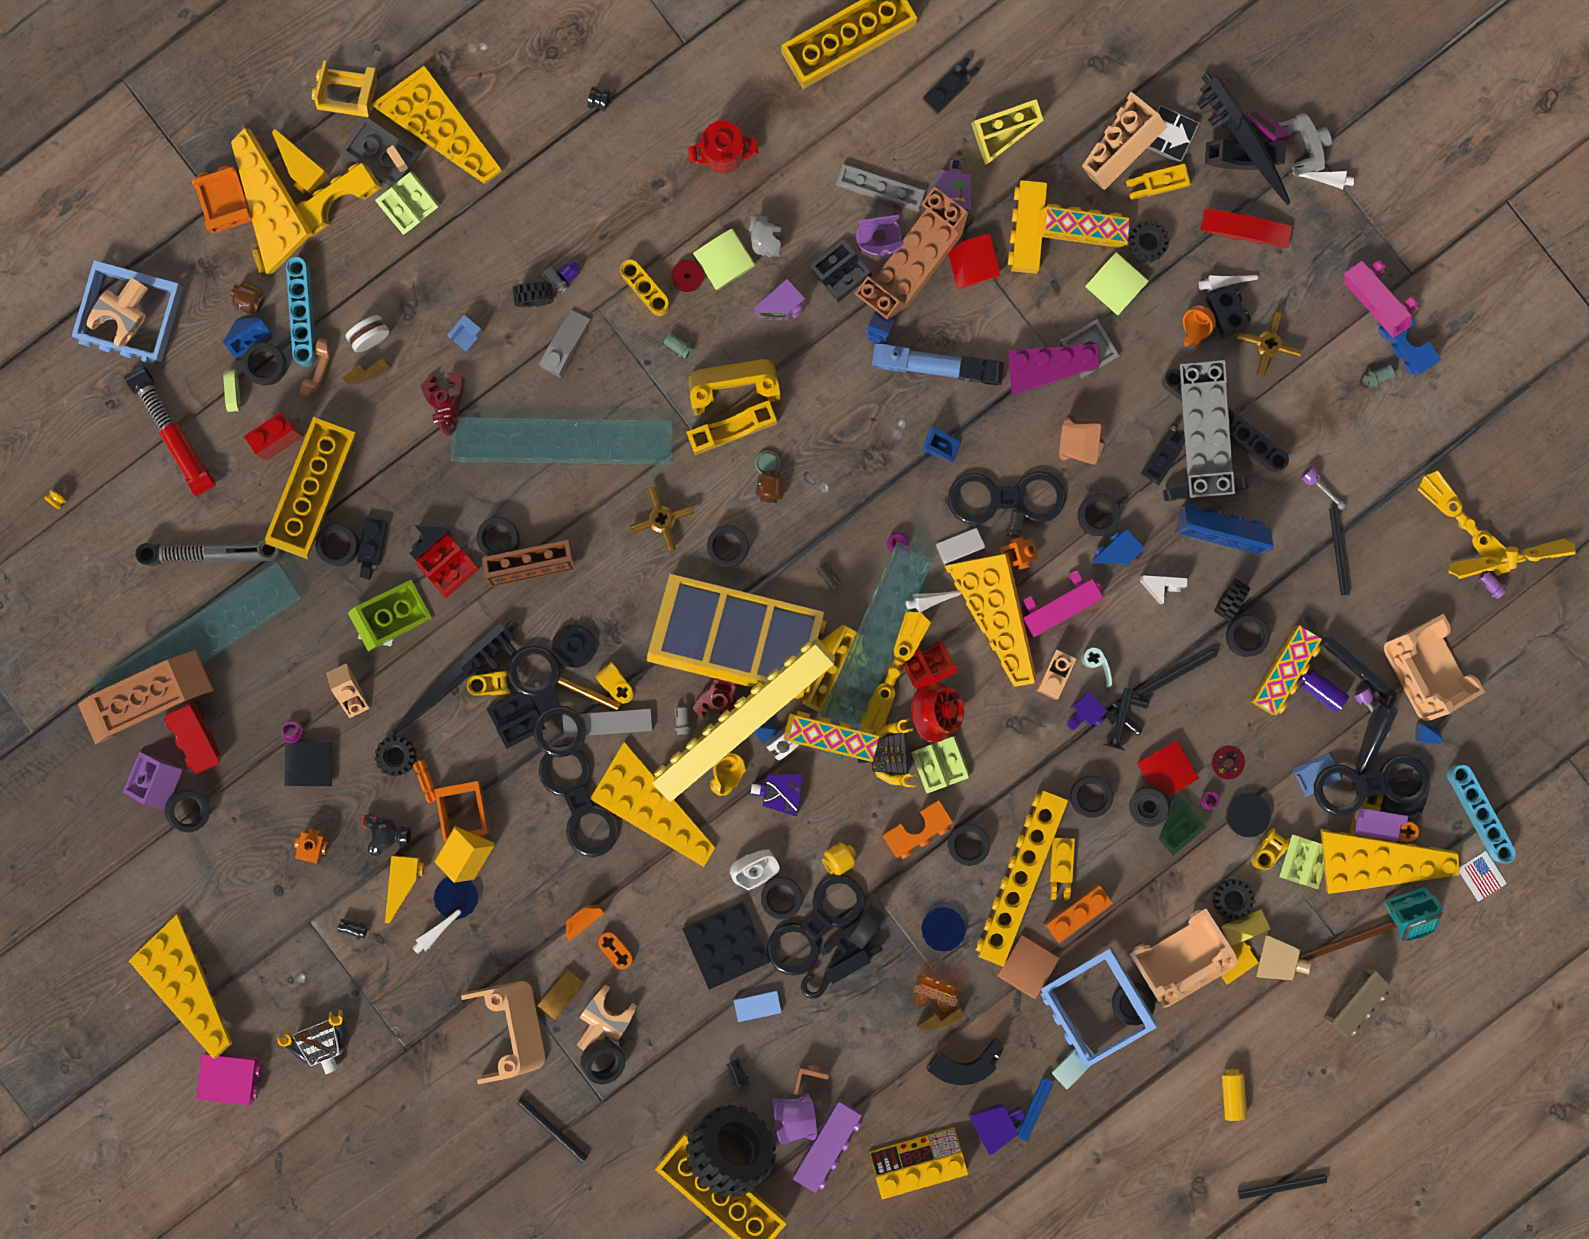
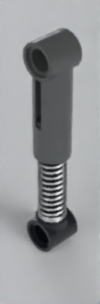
[135,539,284,566]

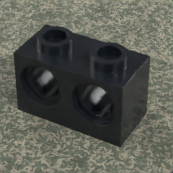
[1205,285,1251,338]

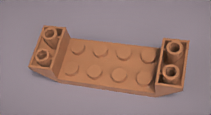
[855,187,968,320]
[78,650,214,745]

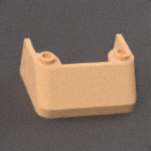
[461,981,546,1084]

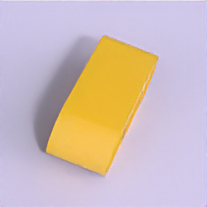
[620,260,669,316]

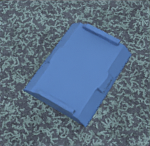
[1292,753,1341,797]

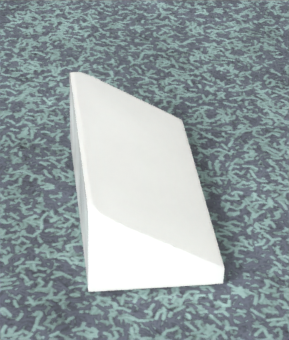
[935,528,985,565]

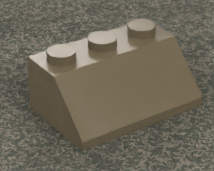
[1323,967,1391,1038]

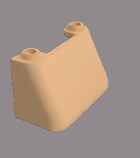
[1384,614,1485,721]
[1130,909,1238,1008]

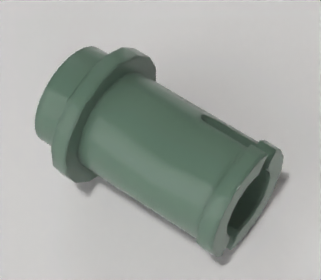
[664,333,693,359]
[1364,364,1395,387]

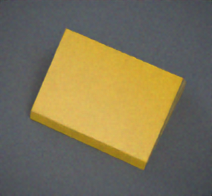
[435,826,495,883]

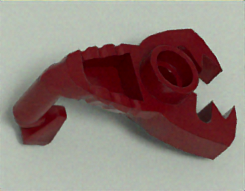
[421,372,465,436]
[693,654,738,721]

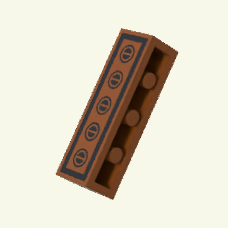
[482,540,576,587]

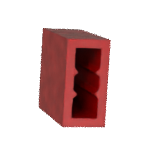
[243,412,303,461]

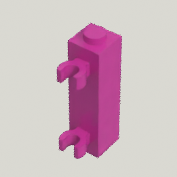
[1344,260,1419,338]
[1022,570,1104,638]

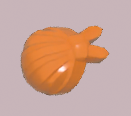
[1183,305,1216,350]

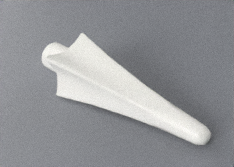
[1293,171,1354,189]
[1199,275,1258,293]
[906,590,962,613]
[412,909,461,954]

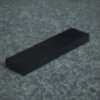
[1320,636,1398,700]

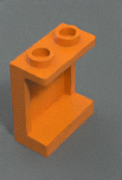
[191,166,252,234]

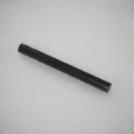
[1329,508,1350,596]
[1136,649,1217,698]
[516,1097,588,1163]
[1237,1174,1327,1200]

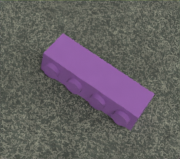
[793,1099,863,1193]

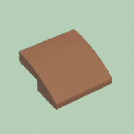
[997,935,1059,999]

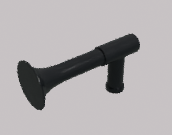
[1103,687,1149,750]

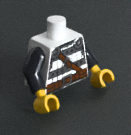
[277,1010,349,1074]

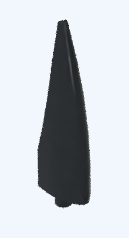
[1352,694,1399,786]

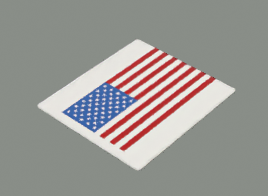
[1459,851,1507,901]

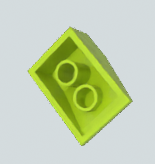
[348,580,432,652]

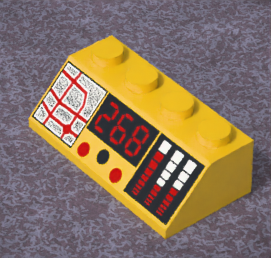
[869,1127,968,1199]

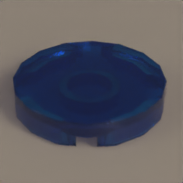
[434,877,479,920]
[921,907,965,952]

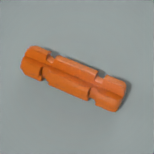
[413,760,436,803]

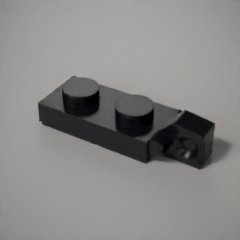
[357,517,388,580]

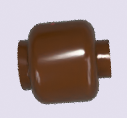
[230,281,265,314]
[756,470,786,503]

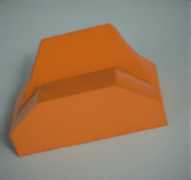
[565,905,606,941]

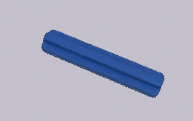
[1017,1077,1053,1141]

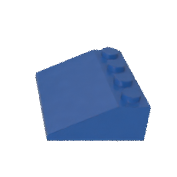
[1175,503,1274,555]

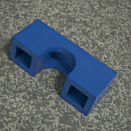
[1377,318,1442,378]

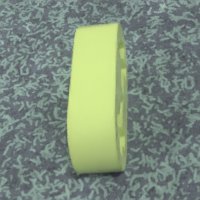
[223,370,241,412]

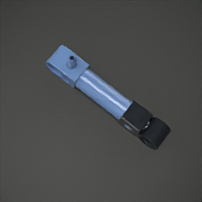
[871,344,1005,386]

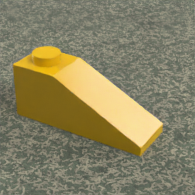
[272,129,328,196]
[385,855,424,923]

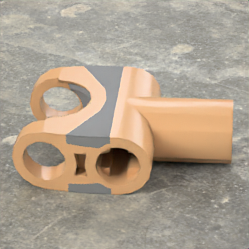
[87,277,148,347]
[577,984,637,1051]

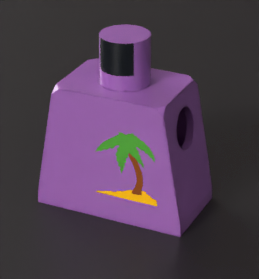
[935,160,971,215]

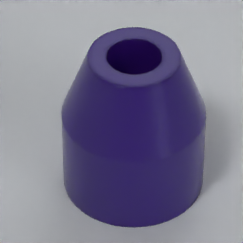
[557,261,581,285]

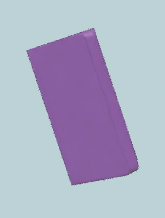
[1354,808,1408,841]

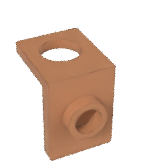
[794,1064,829,1095]

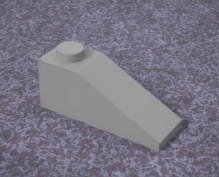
[539,310,591,378]

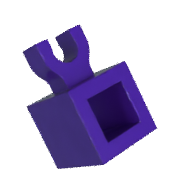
[1066,692,1107,730]

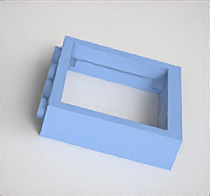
[72,260,184,364]
[1041,947,1158,1067]

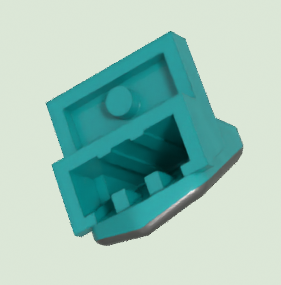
[1384,886,1444,941]

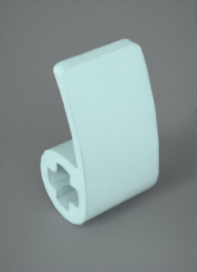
[1081,648,1112,687]

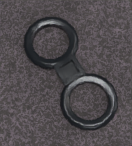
[947,471,1066,525]
[508,645,586,758]
[538,744,619,857]
[1314,755,1431,816]
[767,875,866,976]

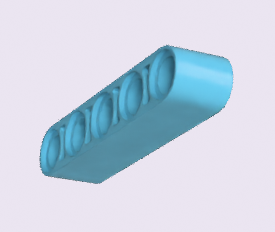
[286,257,316,367]
[1447,765,1516,863]

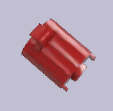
[688,120,759,174]

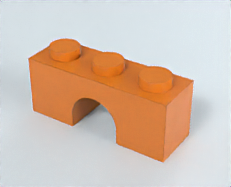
[882,800,953,859]
[1043,884,1113,943]

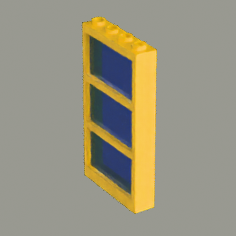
[647,574,827,700]

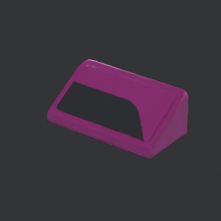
[1245,110,1291,142]

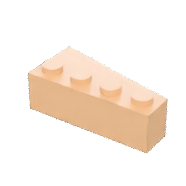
[1082,92,1167,190]

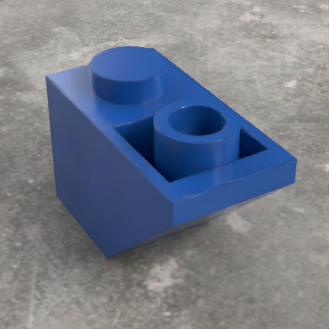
[865,311,896,344]
[1092,529,1145,565]

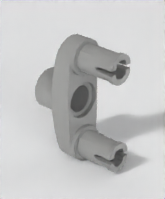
[1278,113,1332,177]

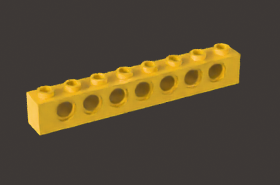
[975,790,1068,967]

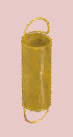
[251,244,268,279]

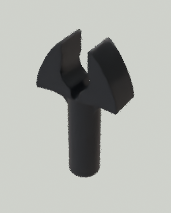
[1105,703,1142,736]

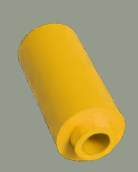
[1222,1069,1247,1121]

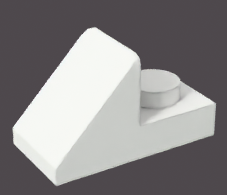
[1140,575,1187,604]

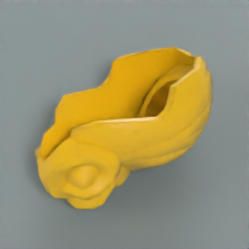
[710,752,746,796]

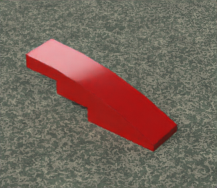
[1200,208,1292,249]

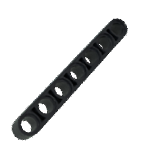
[1162,369,1289,472]

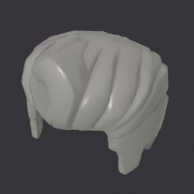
[749,215,781,257]

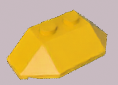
[803,625,863,714]

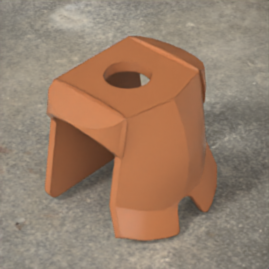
[1059,414,1106,465]

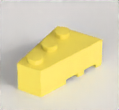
[971,99,1043,165]

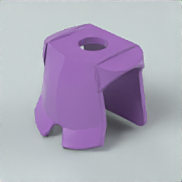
[856,215,904,256]
[772,1093,817,1145]

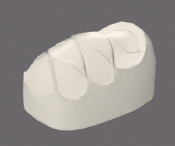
[730,849,780,890]

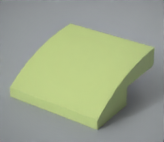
[375,171,439,235]
[693,229,756,290]
[1085,252,1149,315]
[911,736,971,793]
[1280,835,1324,889]

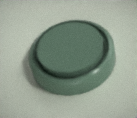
[755,450,780,474]

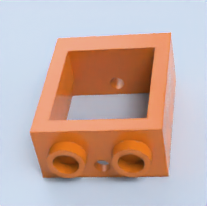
[434,781,490,842]

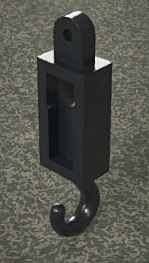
[801,944,883,999]

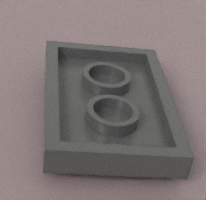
[340,117,420,187]

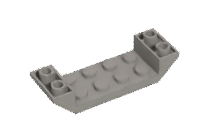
[1180,360,1235,498]

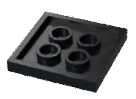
[682,901,770,990]

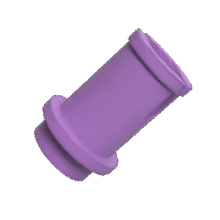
[1478,571,1507,599]

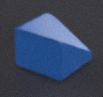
[1415,724,1443,744]

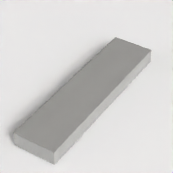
[836,164,926,212]
[562,709,653,737]

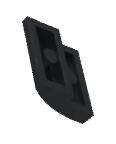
[809,239,872,302]
[486,692,546,749]
[284,742,333,786]

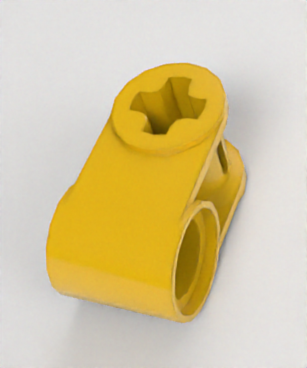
[594,662,634,704]
[467,671,511,696]
[1251,828,1290,870]

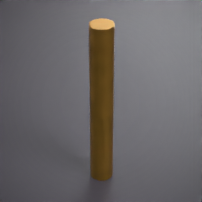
[557,676,621,711]

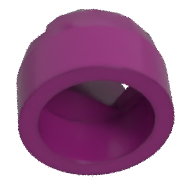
[1200,792,1220,810]

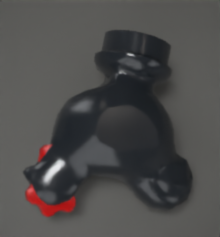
[360,813,411,856]

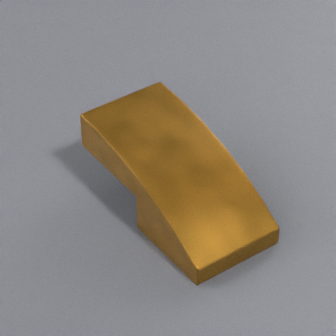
[342,358,391,385]
[537,970,585,1020]
[916,1007,964,1030]

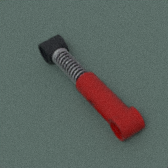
[124,365,216,497]

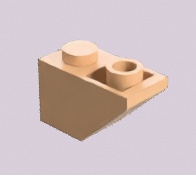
[1036,650,1076,700]
[326,664,369,718]

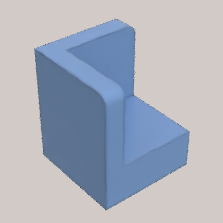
[447,315,483,352]

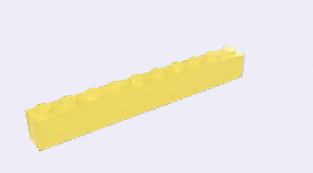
[652,638,835,802]

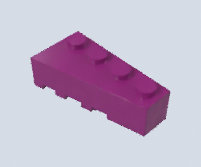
[1009,344,1099,397]

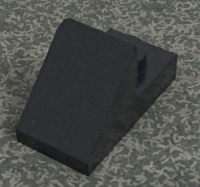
[409,525,451,561]

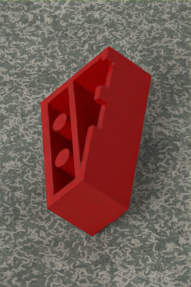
[164,699,222,774]

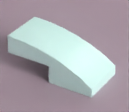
[1051,1043,1094,1089]

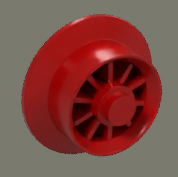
[912,682,965,742]

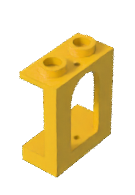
[312,60,378,117]

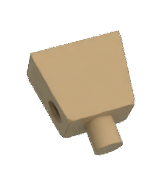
[1256,935,1312,980]

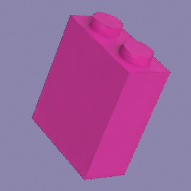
[196,1052,262,1105]

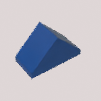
[921,426,961,462]

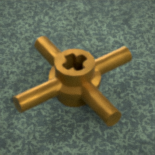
[1236,312,1302,377]
[629,487,695,552]

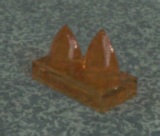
[913,974,960,1013]

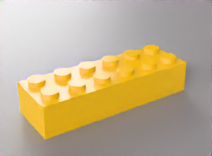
[781,0,917,89]
[265,417,356,559]
[655,1131,787,1239]

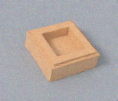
[387,145,408,172]

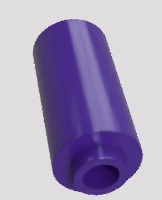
[1299,669,1349,713]

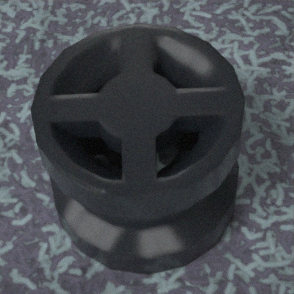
[587,86,610,112]

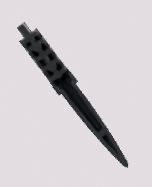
[1197,73,1290,206]
[393,619,519,735]

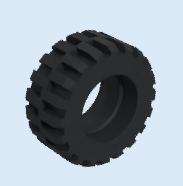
[686,1105,776,1197]

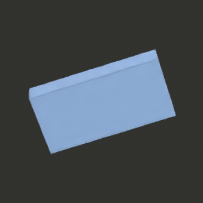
[734,990,782,1022]

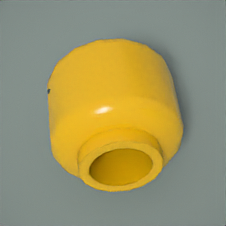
[822,842,856,875]

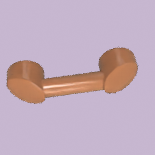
[299,337,330,397]

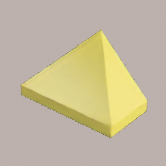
[1221,909,1271,946]

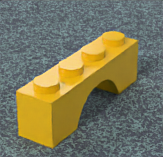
[296,163,382,237]
[686,400,777,456]

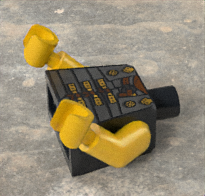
[858,718,917,788]

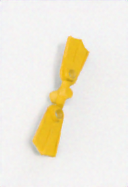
[1417,471,1511,576]
[1449,538,1576,579]
[858,611,931,732]

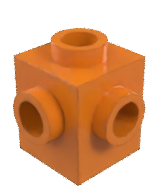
[1000,537,1038,570]
[294,828,329,863]

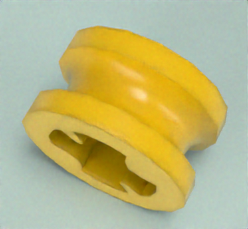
[44,489,67,510]

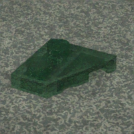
[1158,795,1207,856]

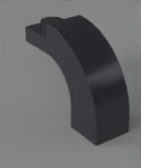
[1205,139,1286,170]
[926,1037,1003,1085]

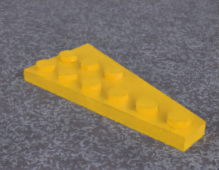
[371,66,502,184]
[231,128,312,274]
[944,553,1037,687]
[590,742,715,867]
[1321,829,1460,894]
[129,914,232,1059]

